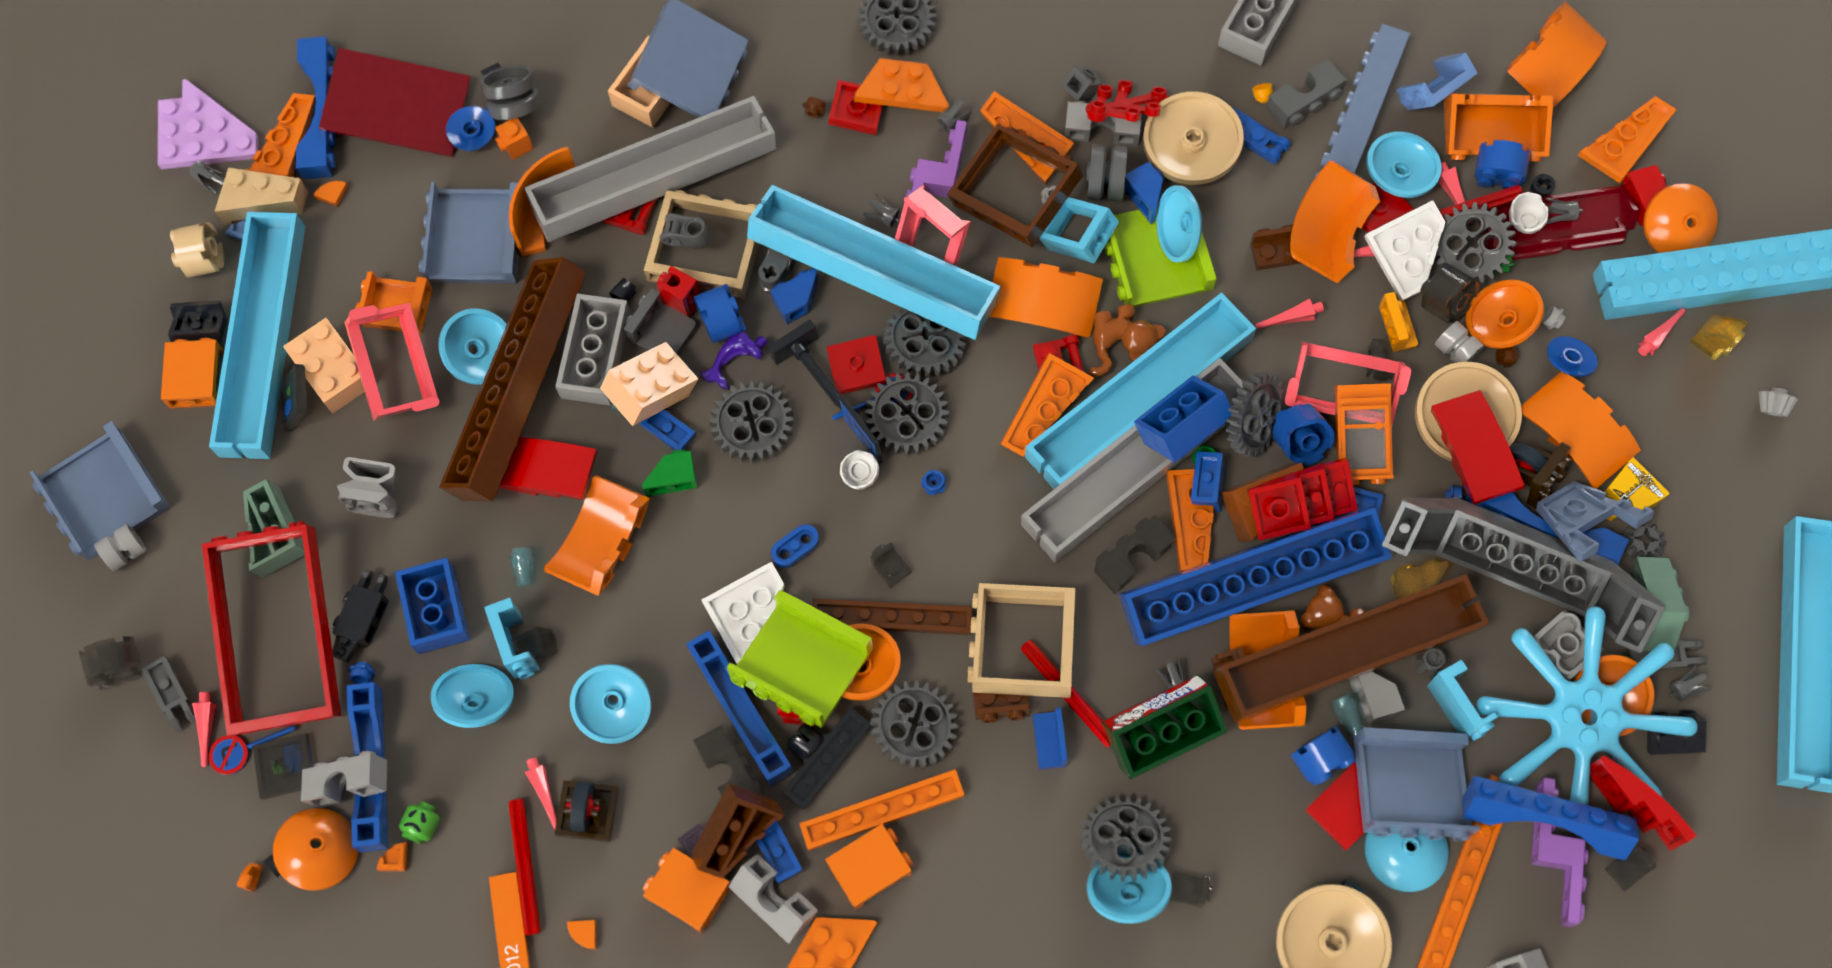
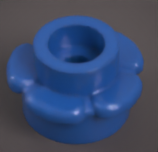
[921,470,946,495]
[1445,484,1462,499]
[349,662,375,684]

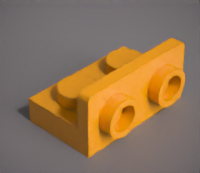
[1379,292,1418,352]

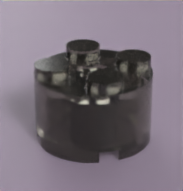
[1420,262,1479,324]
[79,636,142,690]

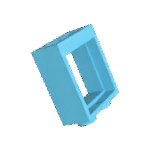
[1039,197,1119,264]

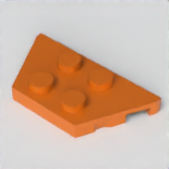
[854,58,949,112]
[788,917,878,968]

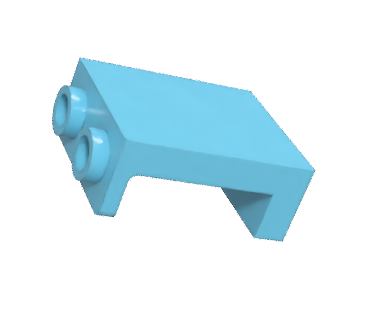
[484,598,540,679]
[1427,660,1498,741]

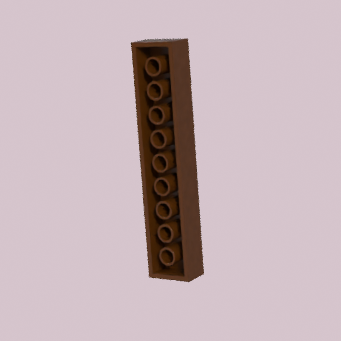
[439,257,586,502]

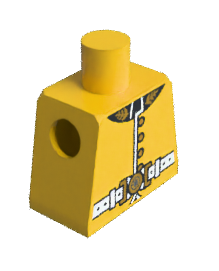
[1604,457,1670,521]

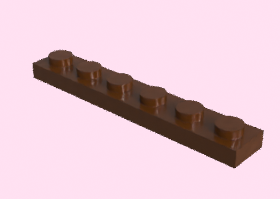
[812,598,972,635]

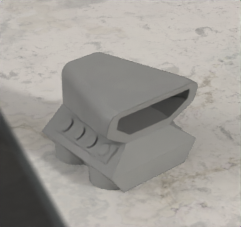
[337,457,401,519]
[1534,610,1604,681]

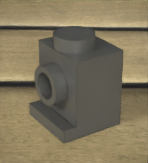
[1061,66,1103,101]

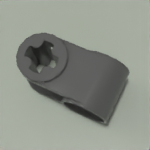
[659,213,711,249]
[758,248,797,293]

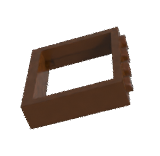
[947,123,1083,248]

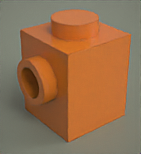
[495,118,534,160]

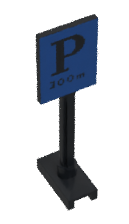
[768,319,883,464]

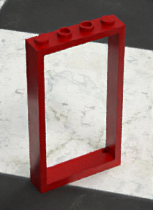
[201,521,342,736]

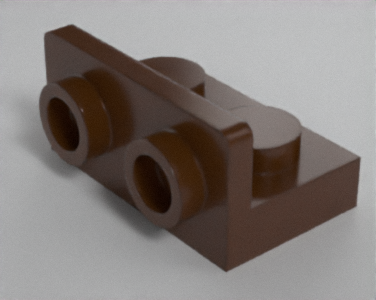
[1250,225,1302,271]
[972,686,1030,723]

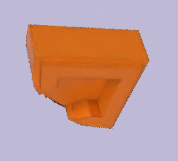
[314,181,349,207]
[376,842,409,871]
[236,863,263,892]
[567,920,596,950]

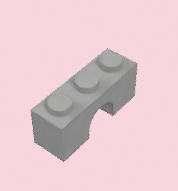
[1065,101,1141,146]
[301,751,387,808]
[728,854,818,944]

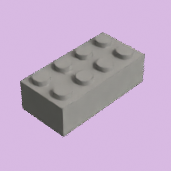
[1218,0,1298,66]
[555,294,631,406]

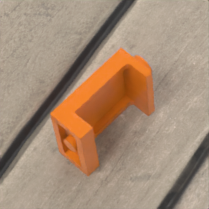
[355,271,433,334]
[161,338,223,409]
[825,824,913,911]
[643,848,730,934]

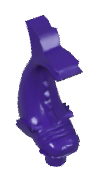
[699,332,768,390]

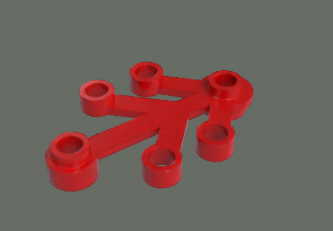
[1085,80,1169,122]

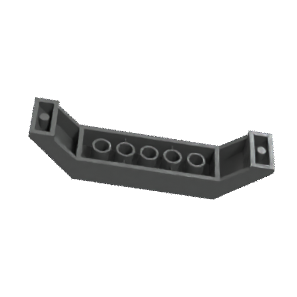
[1382,498,1665,653]

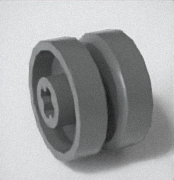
[480,65,541,120]
[1086,144,1127,201]

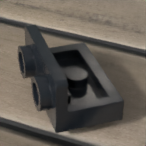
[168,301,227,342]
[1647,710,1706,755]

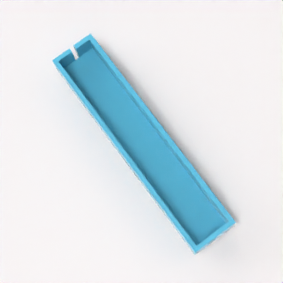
[747,185,1000,340]
[209,212,305,459]
[1593,229,1832,320]
[1025,292,1256,489]
[1777,516,1832,793]

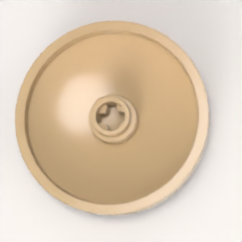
[1143,92,1244,185]
[1415,362,1522,462]
[1276,885,1392,968]

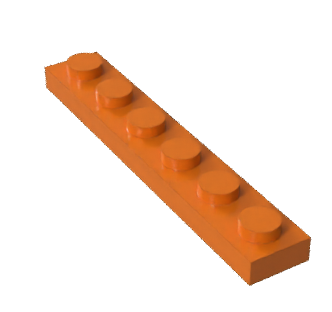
[799,769,965,851]

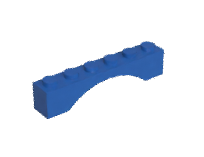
[296,36,336,180]
[1464,492,1629,565]
[686,630,794,787]
[347,682,389,853]
[1462,776,1639,861]

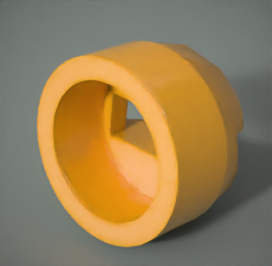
[1252,83,1273,103]

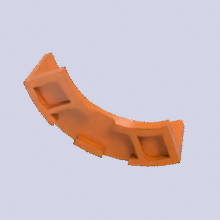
[1507,1,1607,108]
[509,147,576,257]
[1290,160,1380,283]
[989,257,1103,338]
[1521,372,1641,489]
[544,475,650,596]
[1229,611,1307,730]

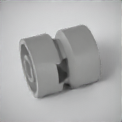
[1434,321,1484,363]
[94,523,147,572]

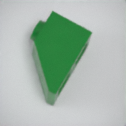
[642,450,698,497]

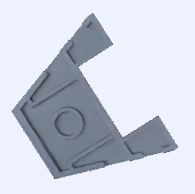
[1536,481,1654,562]

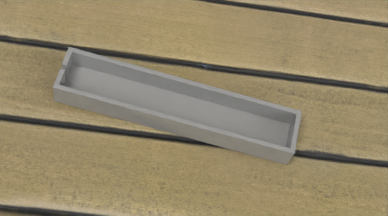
[524,96,776,242]
[1021,358,1243,563]

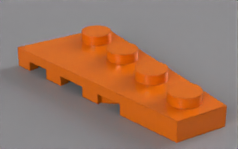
[980,91,1075,185]
[245,93,316,177]
[1578,96,1677,183]
[999,353,1094,457]
[1166,469,1214,572]

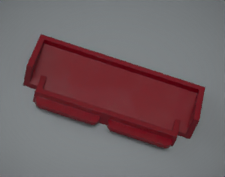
[1479,185,1638,260]

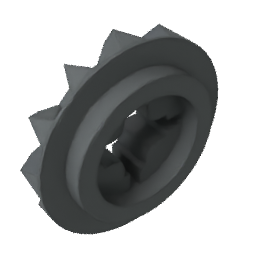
[1623,522,1667,560]

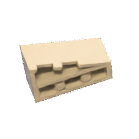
[215,168,309,225]

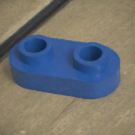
[771,524,819,568]

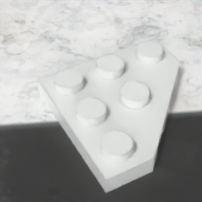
[1364,201,1445,302]
[701,562,785,664]

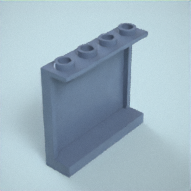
[627,0,748,118]
[419,182,520,284]
[29,421,171,560]
[1353,727,1480,841]

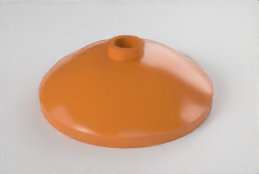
[1644,183,1718,253]
[1466,280,1544,349]
[842,624,901,701]
[1573,655,1654,736]
[273,808,359,891]

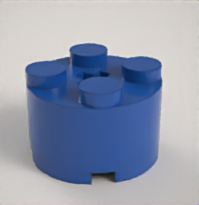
[1475,140,1530,189]
[694,284,746,343]
[1273,404,1334,466]
[1290,725,1356,785]

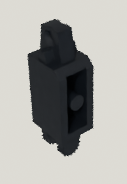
[332,569,389,663]

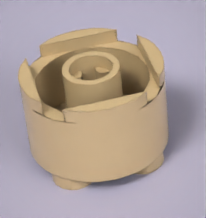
[170,222,225,278]

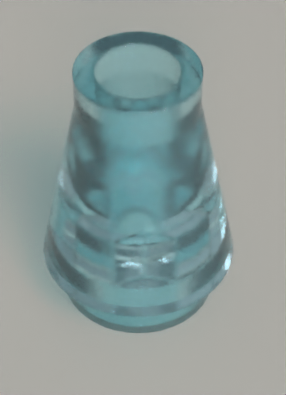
[509,547,535,587]
[1331,693,1364,736]

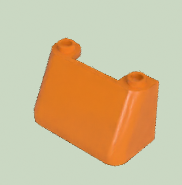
[1444,94,1554,161]

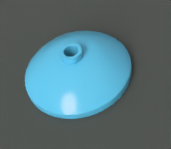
[1366,132,1442,198]
[1156,185,1202,262]
[438,308,507,385]
[431,664,514,728]
[570,664,651,744]
[1364,833,1449,892]
[1087,853,1171,923]

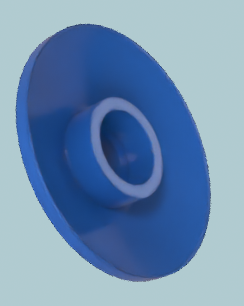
[446,106,495,151]
[1547,336,1597,377]

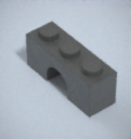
[1266,59,1346,129]

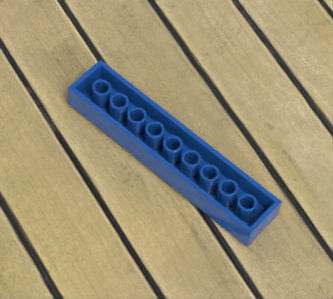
[1119,507,1392,646]

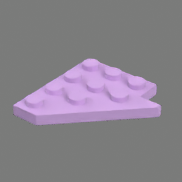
[158,79,259,169]

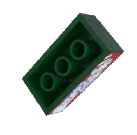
[1102,675,1228,780]

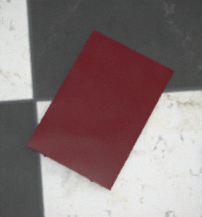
[319,48,471,157]

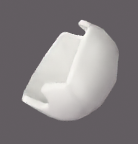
[1509,192,1548,234]
[840,450,880,490]

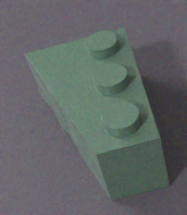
[243,479,305,578]
[1631,557,1689,651]

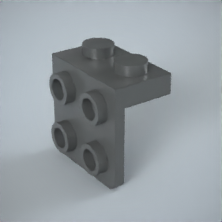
[624,288,696,354]

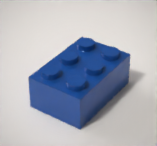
[1134,375,1231,463]
[395,558,470,655]

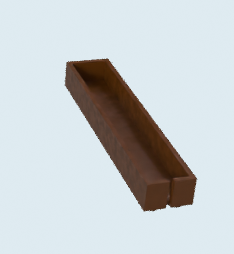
[1213,574,1489,723]

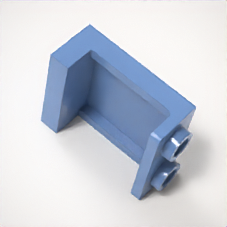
[1397,52,1478,110]

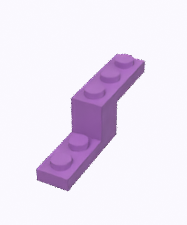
[906,120,967,198]
[1531,778,1588,927]

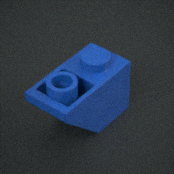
[770,268,818,325]

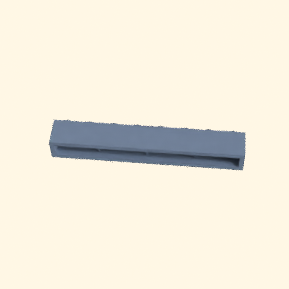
[1314,24,1410,179]

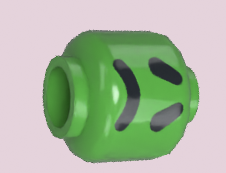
[399,801,440,844]

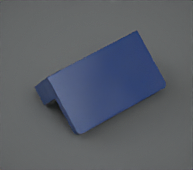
[1191,452,1226,512]
[1032,707,1067,770]

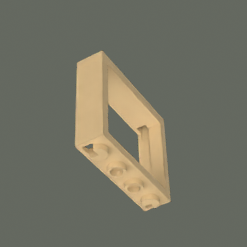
[644,190,759,299]
[967,583,1075,698]

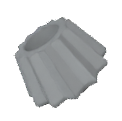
[1759,387,1798,417]

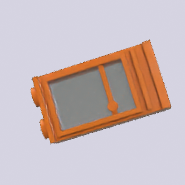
[1334,383,1394,485]

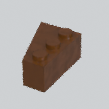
[691,783,784,878]

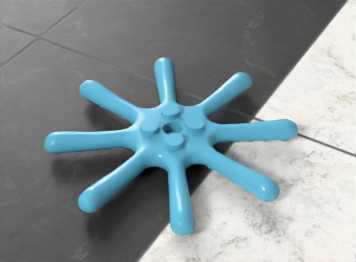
[1476,607,1698,806]

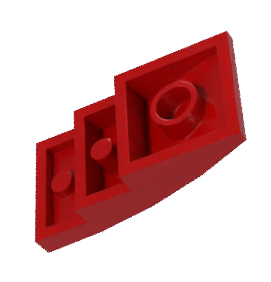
[1431,390,1524,504]
[499,437,598,500]
[1247,458,1358,541]
[1590,756,1697,851]
[1305,761,1364,851]

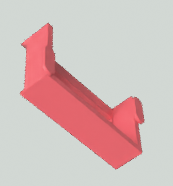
[895,185,971,266]
[344,303,440,421]
[1285,341,1411,426]

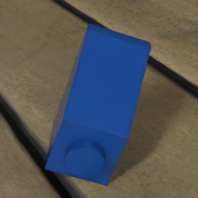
[1124,162,1164,224]

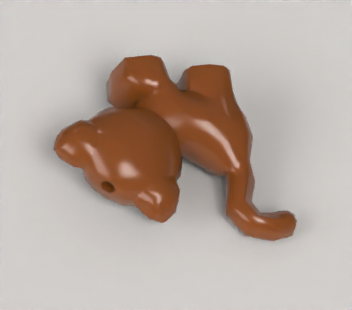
[1089,304,1166,377]
[1300,584,1364,630]

